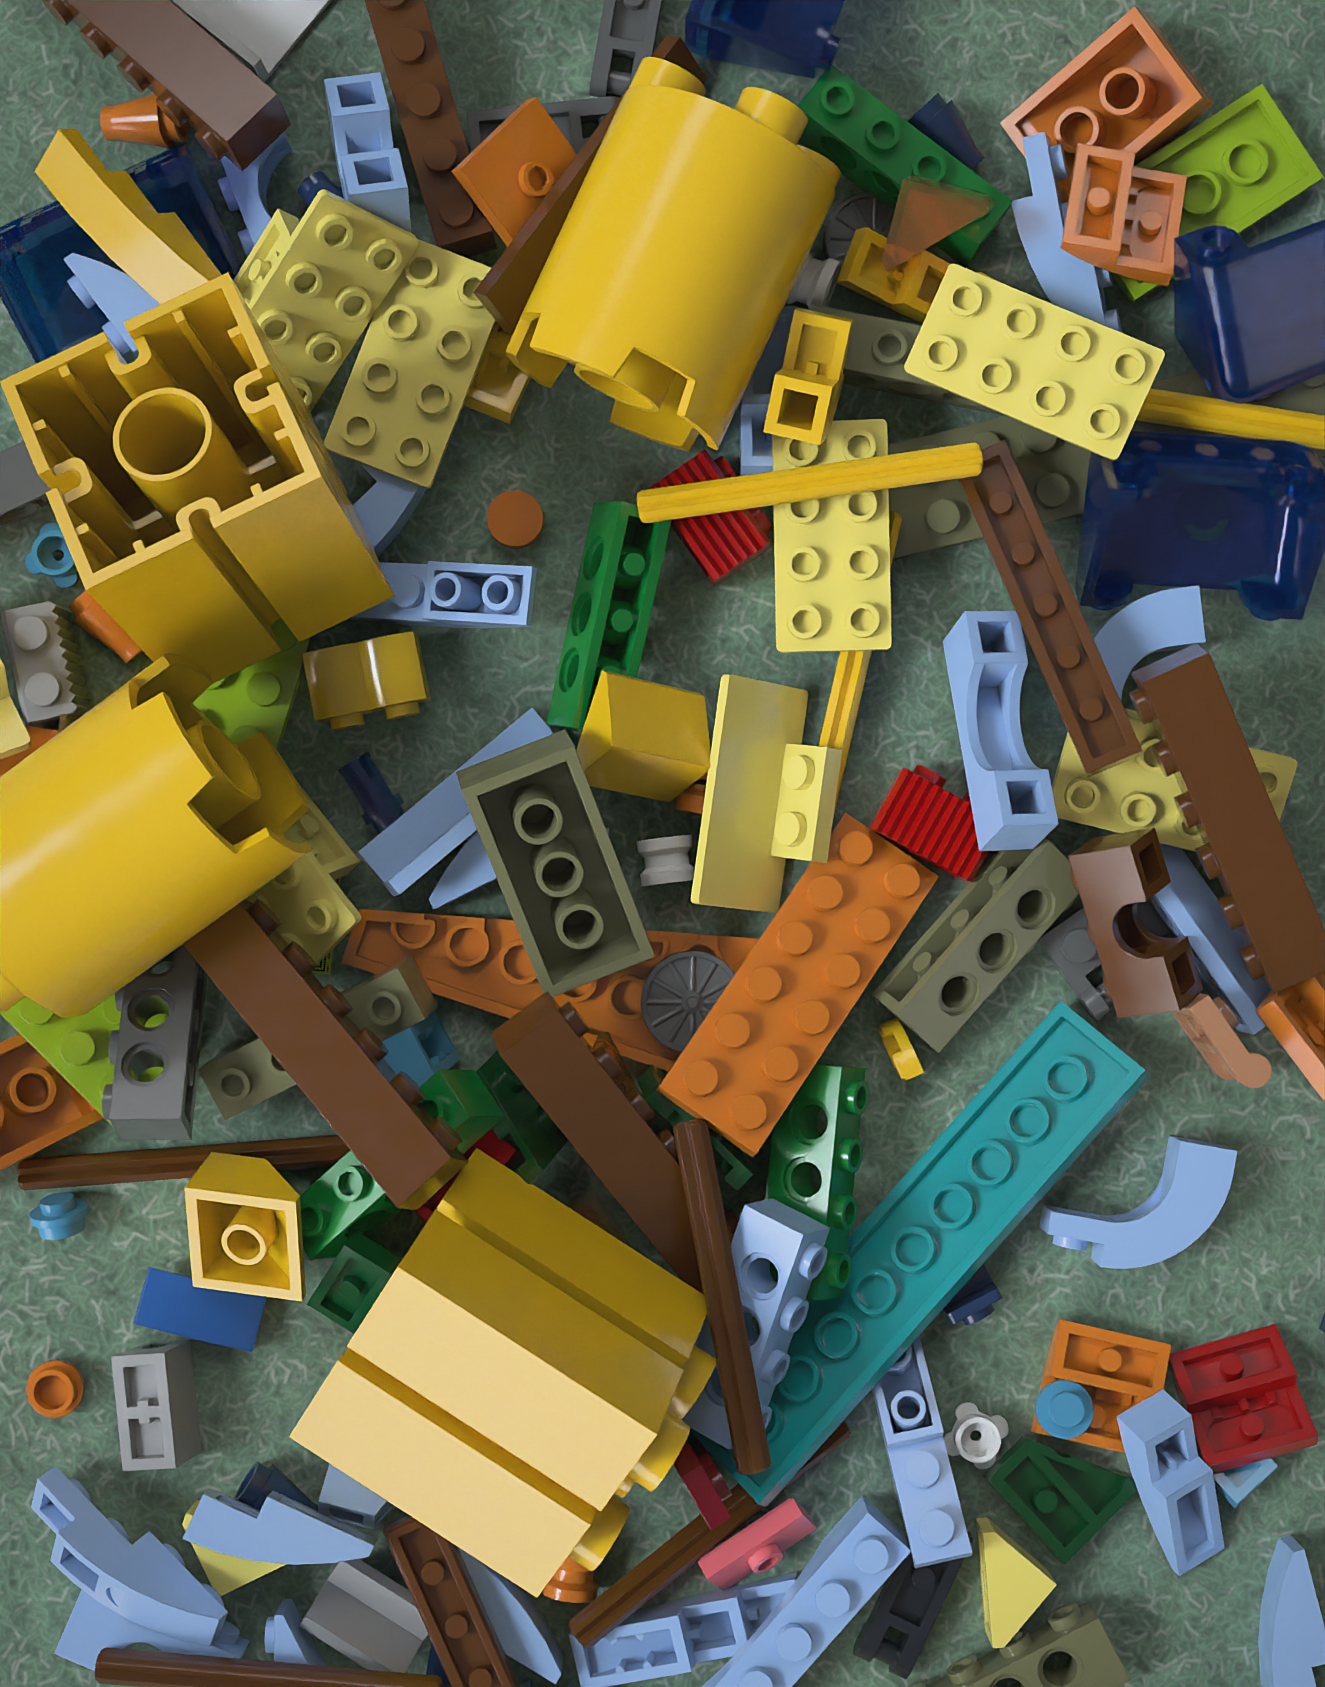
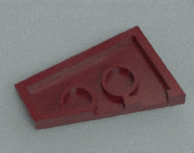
[673,1439,732,1530]

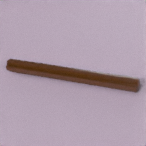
[673,1119,771,1475]
[17,1135,350,1191]
[569,1421,851,1649]
[95,1647,443,1687]

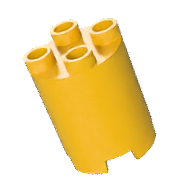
[505,57,841,452]
[0,653,313,1018]

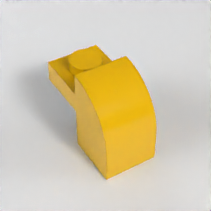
[763,308,854,445]

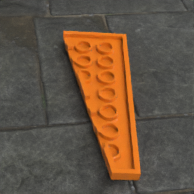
[341,909,759,1071]

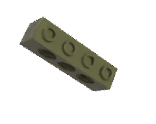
[809,304,1006,416]
[871,838,1079,1053]
[198,956,438,1120]
[907,1602,1131,1687]

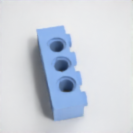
[681,1198,830,1449]

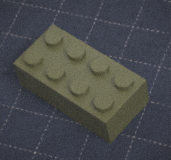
[456,729,655,997]

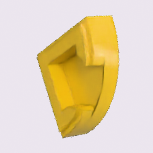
[877,1017,924,1080]

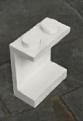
[170,0,332,82]

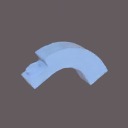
[1092,585,1206,701]
[1039,1135,1237,1269]

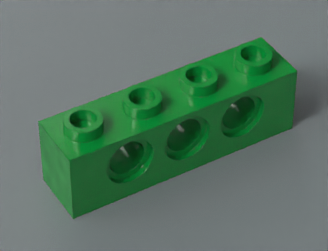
[797,64,1013,268]
[546,501,671,732]
[765,1062,869,1300]
[300,1069,505,1260]

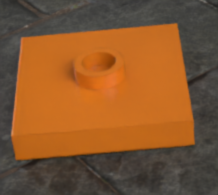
[451,97,577,247]

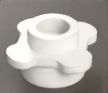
[943,1402,1009,1469]

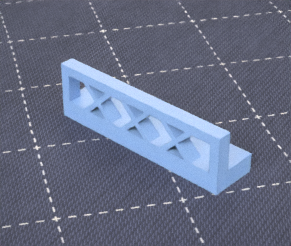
[357,708,576,896]
[1149,843,1271,1035]

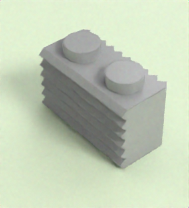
[1,601,91,728]

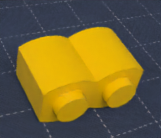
[302,631,431,731]

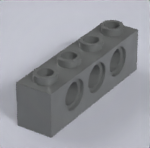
[102,944,208,1140]

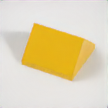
[576,670,711,802]

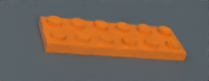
[656,812,939,1157]

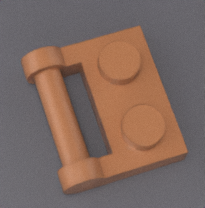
[1172,993,1272,1088]

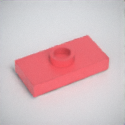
[698,1498,817,1591]

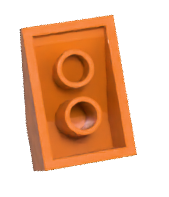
[1000,6,1215,203]
[0,1034,104,1171]

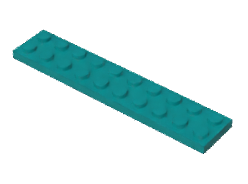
[690,1001,1150,1507]

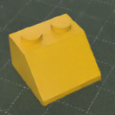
[184,1152,306,1301]

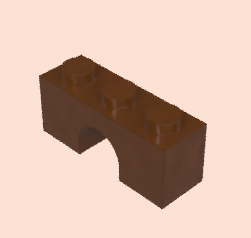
[1068,827,1203,1018]

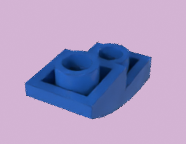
[133,1267,267,1352]

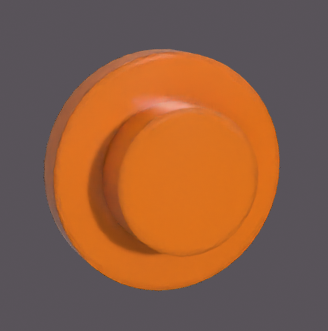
[26,1359,85,1418]

